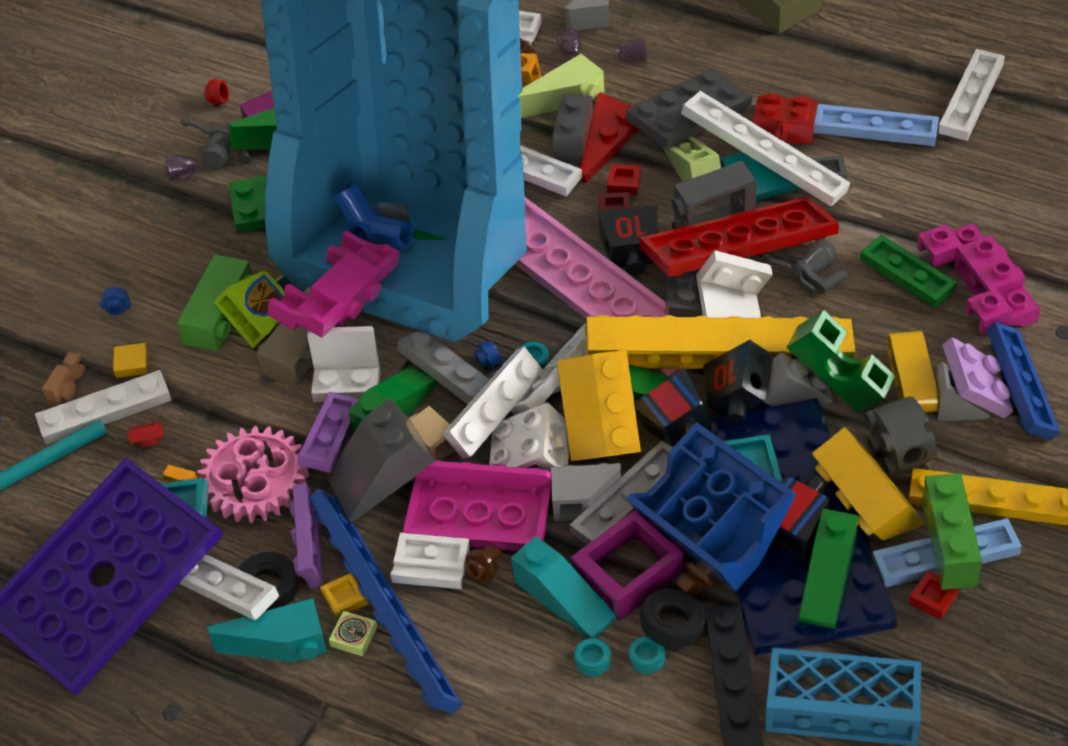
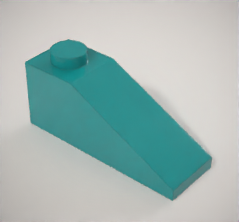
[511,536,616,639]
[207,598,327,662]

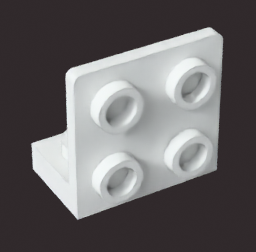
[696,250,773,318]
[307,326,381,402]
[489,402,569,473]

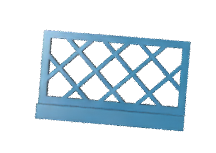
[765,648,921,746]

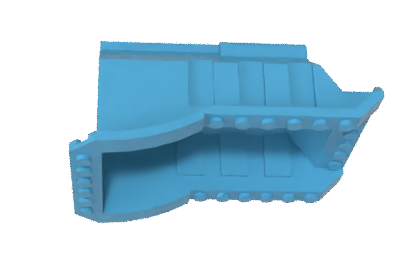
[261,0,527,343]

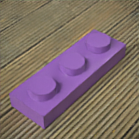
[298,392,359,473]
[290,482,324,589]

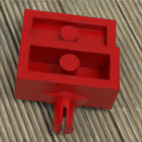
[753,93,818,145]

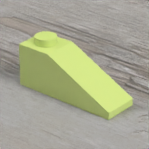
[518,54,605,118]
[662,136,721,182]

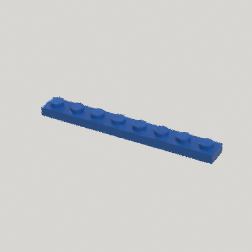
[309,489,463,714]

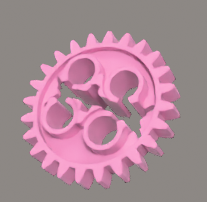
[197,426,309,523]

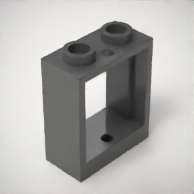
[671,161,757,229]

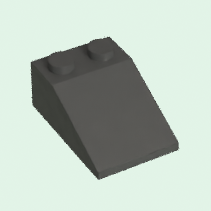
[327,398,435,523]

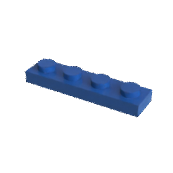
[987,322,1060,440]

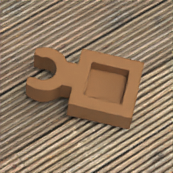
[42,352,86,408]

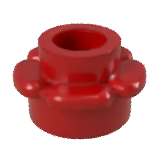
[204,79,229,107]

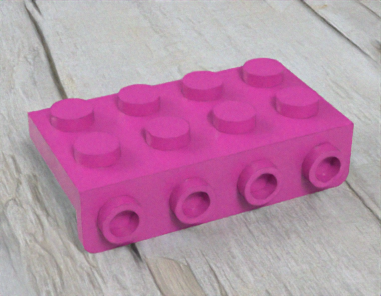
[403,459,552,551]

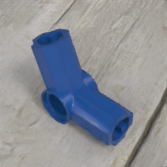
[332,181,414,250]

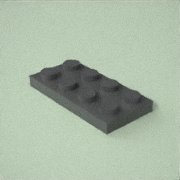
[625,68,753,149]

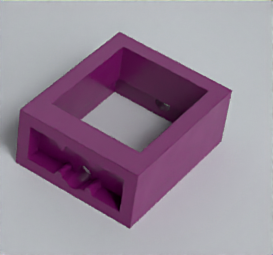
[570,510,683,621]

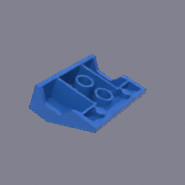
[626,422,796,592]

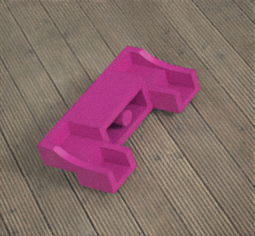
[917,223,1040,335]
[268,230,400,338]

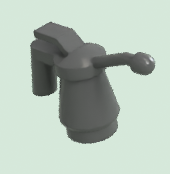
[180,117,251,169]
[758,238,849,296]

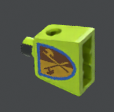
[214,271,292,348]

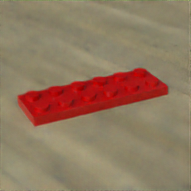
[640,196,839,277]

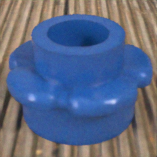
[99,287,131,315]
[474,340,502,371]

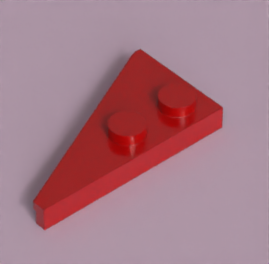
[580,92,639,183]

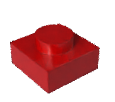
[607,164,641,196]
[127,421,165,448]
[909,570,960,620]

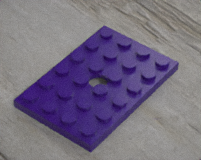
[0,457,224,696]

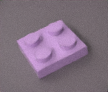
[942,337,1014,418]

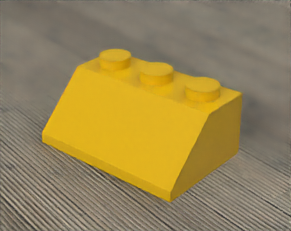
[557,350,641,461]
[812,427,925,541]

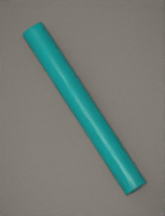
[0,419,107,491]

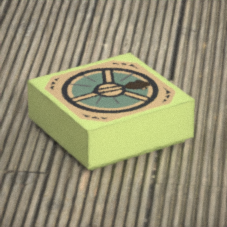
[329,611,378,656]

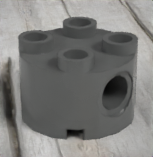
[864,396,937,477]

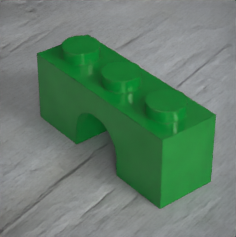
[786,310,895,413]

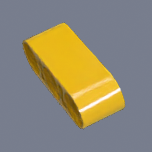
[887,331,939,413]

